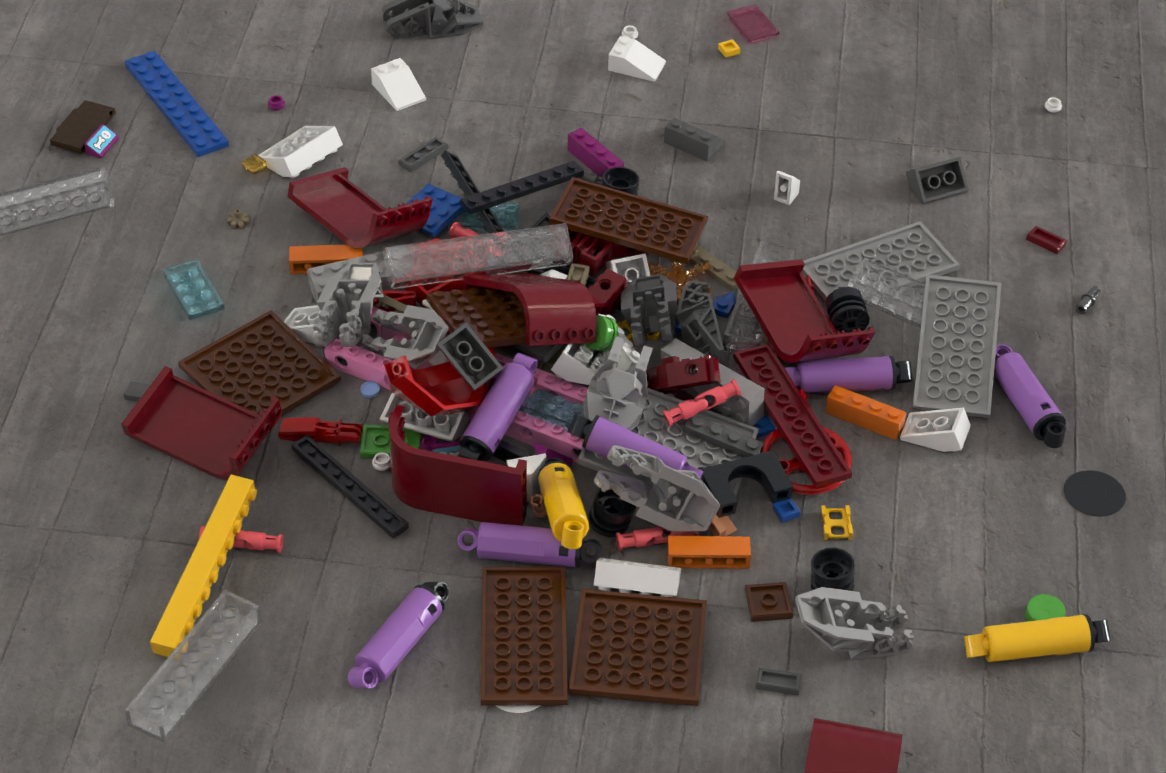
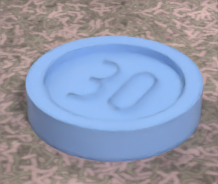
[361,381,380,398]

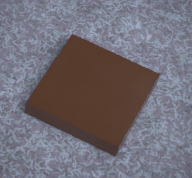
[745,582,793,622]

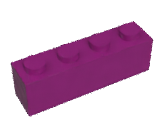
[567,128,624,178]

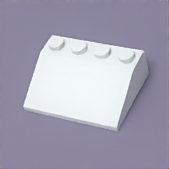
[254,126,343,178]
[551,343,606,385]

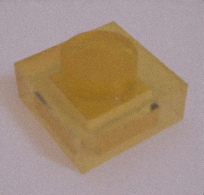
[242,153,267,174]

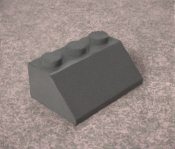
[664,118,726,161]
[906,157,969,203]
[436,322,503,391]

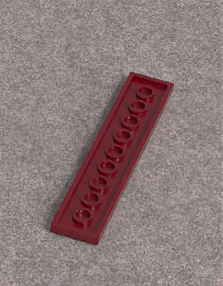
[733,344,852,488]

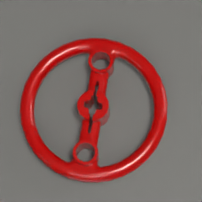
[760,426,852,495]

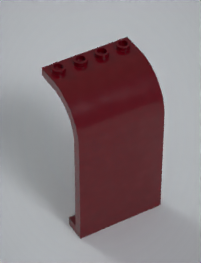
[287,167,433,248]
[733,259,876,363]
[463,273,596,346]
[121,366,282,480]
[388,405,527,526]
[804,718,903,773]

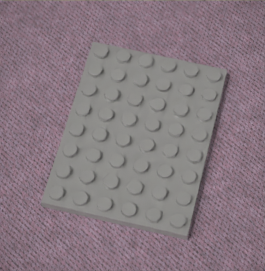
[577,388,759,517]

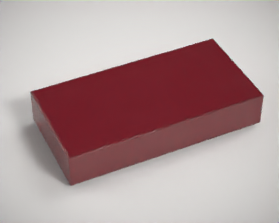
[1026,226,1067,254]

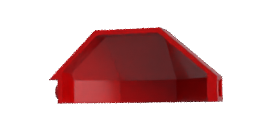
[384,347,496,416]

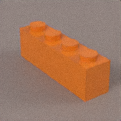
[289,245,363,275]
[825,385,906,440]
[667,536,751,569]

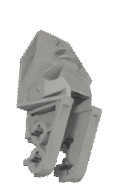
[313,263,384,347]
[362,305,449,369]
[582,336,653,431]
[594,445,720,532]
[795,587,914,660]

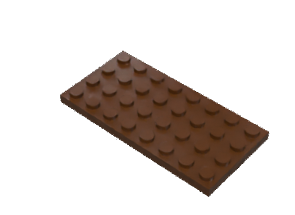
[549,177,708,264]
[481,567,568,705]

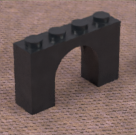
[700,451,793,518]

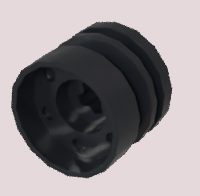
[602,167,640,196]
[825,287,870,333]
[588,488,636,537]
[811,547,855,591]

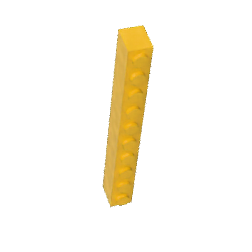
[150,475,257,659]

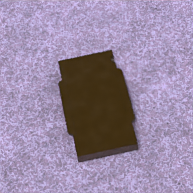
[50,100,116,154]

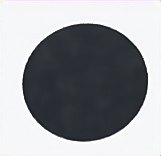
[1064,470,1126,516]

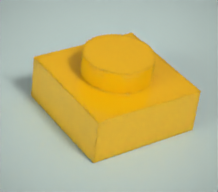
[718,39,740,58]

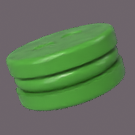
[585,315,618,352]
[1025,594,1066,622]

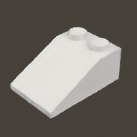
[608,36,666,82]
[371,58,426,111]
[284,305,321,344]
[900,407,971,452]

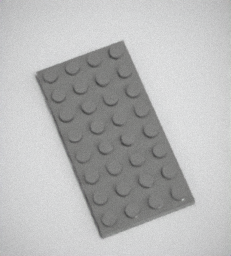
[801,221,960,302]
[912,274,1002,418]

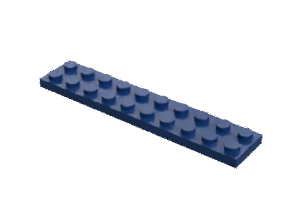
[125,51,229,157]

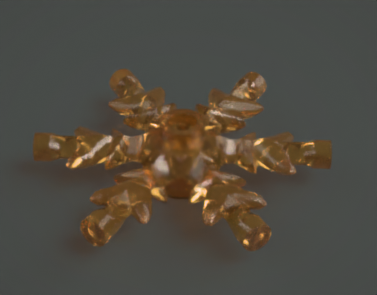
[648,259,711,306]

